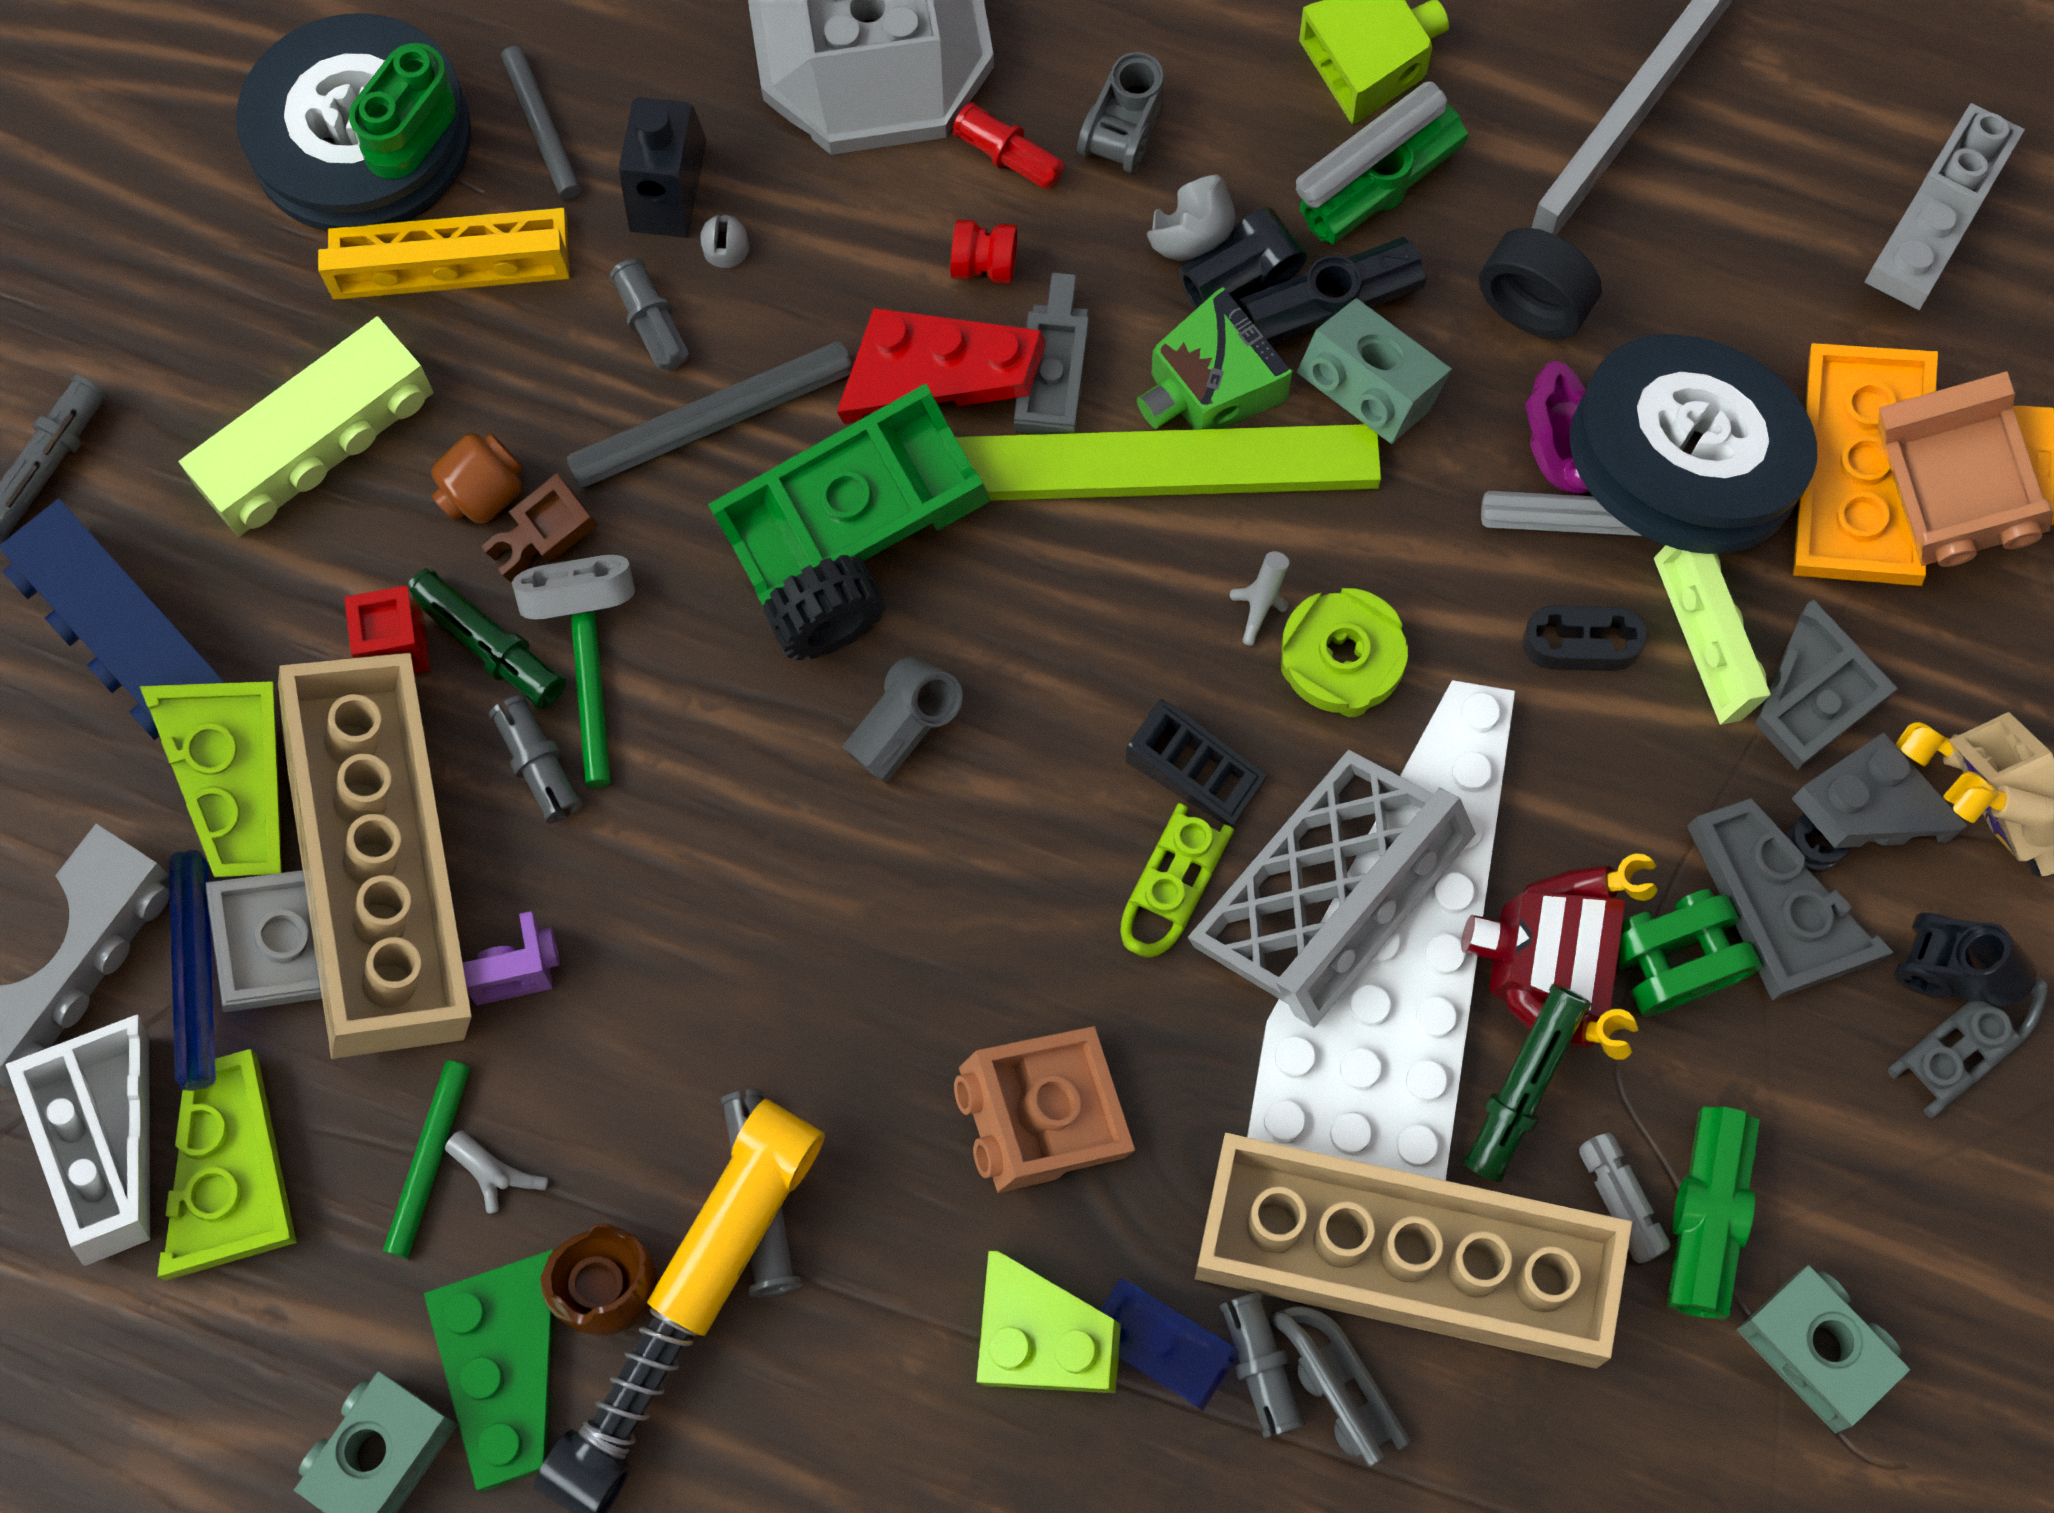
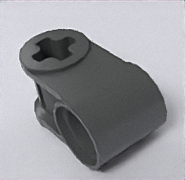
[1077,52,1164,174]

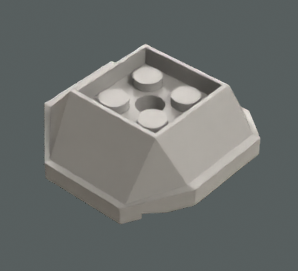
[748,0,994,155]

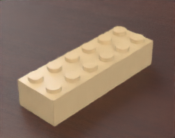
[277,653,472,1059]
[1194,1133,1632,1369]

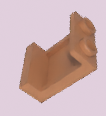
[1878,371,2053,567]

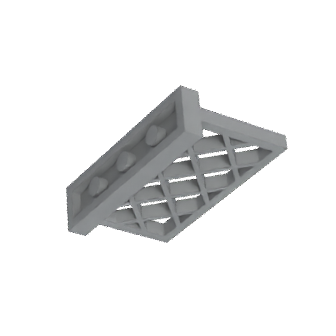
[1188,750,1476,1028]

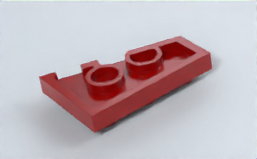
[837,308,1046,424]

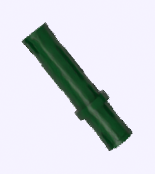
[407,568,566,710]
[1463,984,1591,1182]

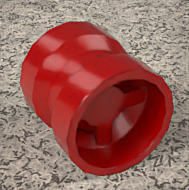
[950,219,1018,285]

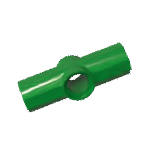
[1299,102,1468,245]
[1666,1106,1760,1320]

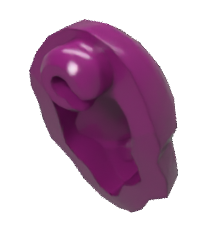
[1525,360,1589,494]

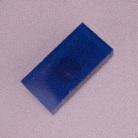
[1100,1278,1239,1411]

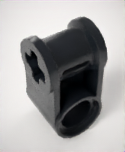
[1894,913,2037,1006]

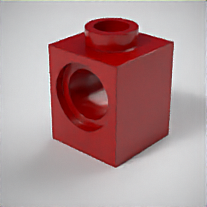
[344,585,431,674]

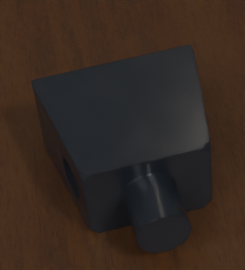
[619,97,706,238]

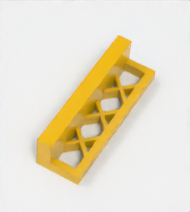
[318,208,570,300]

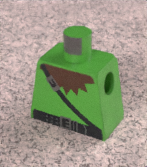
[1136,287,1292,430]

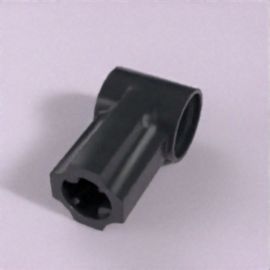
[1179,207,1307,309]

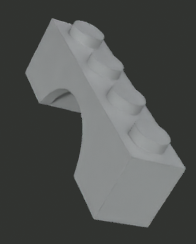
[0,824,176,1093]

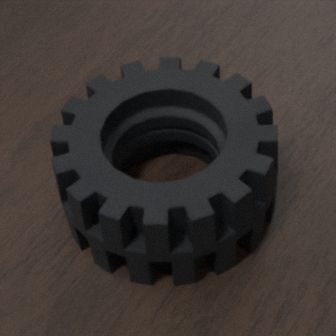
[763,555,886,660]

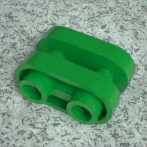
[349,43,457,179]
[1617,889,1763,1017]

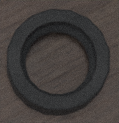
[1478,227,1602,340]

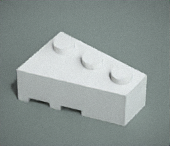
[5,1014,150,1266]

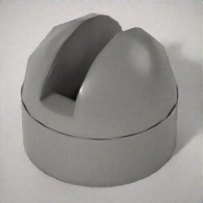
[700,215,749,268]

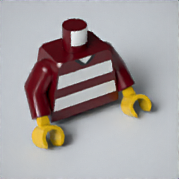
[1461,854,1658,1060]

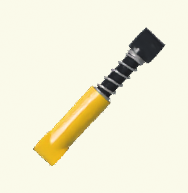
[534,1099,825,1513]

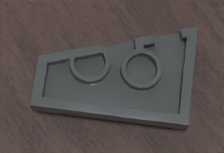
[1687,798,1894,1001]

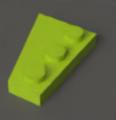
[157,1049,297,1281]

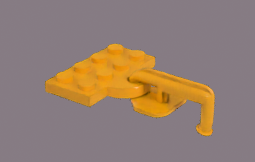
[1793,343,2054,586]

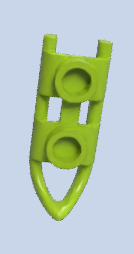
[1120,803,1234,958]

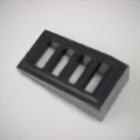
[1126,699,1267,828]

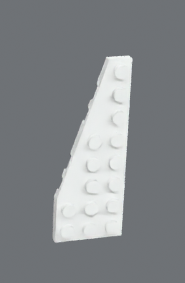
[1247,680,1515,1181]

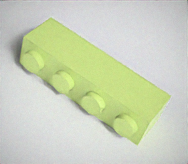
[178,316,434,538]

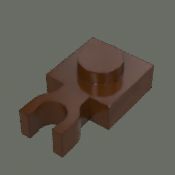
[481,473,598,583]

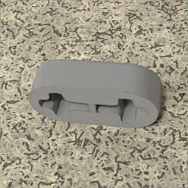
[512,555,635,619]

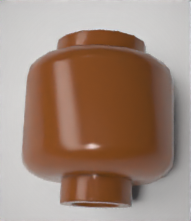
[431,432,524,524]

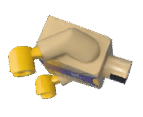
[1895,712,2054,876]

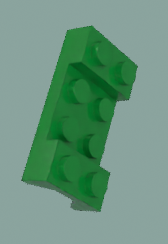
[708,383,991,609]

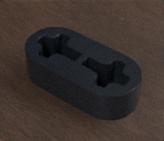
[1522,605,1647,671]

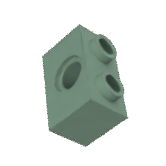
[1296,298,1452,444]
[1736,1265,1910,1434]
[293,1371,459,1513]

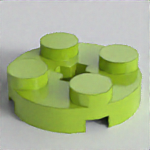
[1281,588,1408,717]

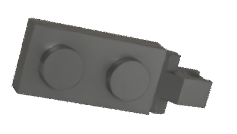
[1014,273,1089,434]

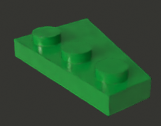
[423,1249,555,1493]

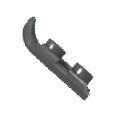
[1887,978,2048,1118]
[1268,1306,1412,1467]

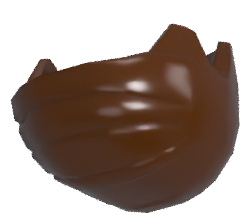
[540,1223,657,1336]

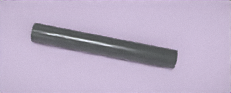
[501,46,582,200]

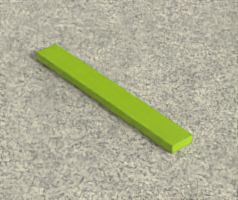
[955,424,1381,501]

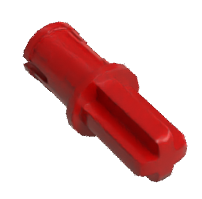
[952,102,1064,189]

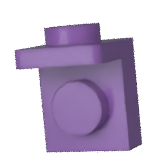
[463,911,560,1006]

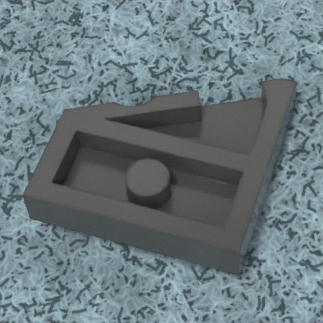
[1754,599,1898,771]
[1791,732,1967,848]

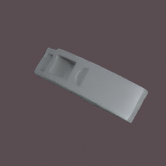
[1865,103,2025,310]

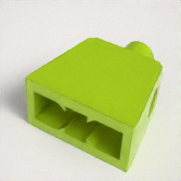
[1299,0,1449,125]

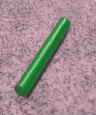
[571,610,611,788]
[382,1060,471,1259]

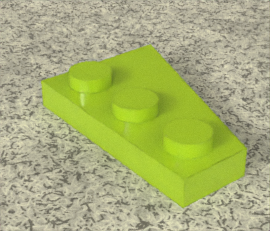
[139,681,282,877]

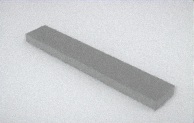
[1531,0,1733,236]

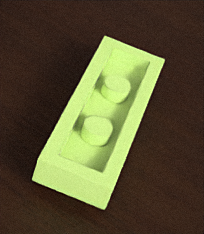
[1654,545,1771,725]

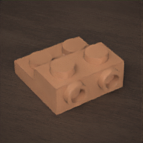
[954,1026,1135,1193]

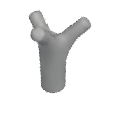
[1230,551,1290,646]
[445,1130,548,1214]

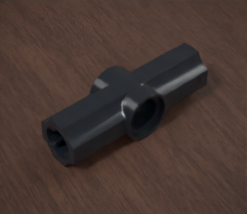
[1238,236,1426,346]

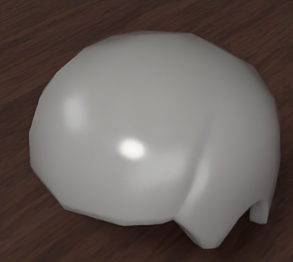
[1146,174,1235,261]

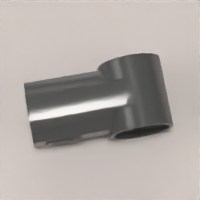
[841,656,963,784]

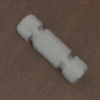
[1579,1133,1670,1263]

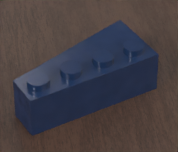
[0,498,225,741]

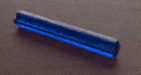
[169,850,216,1091]

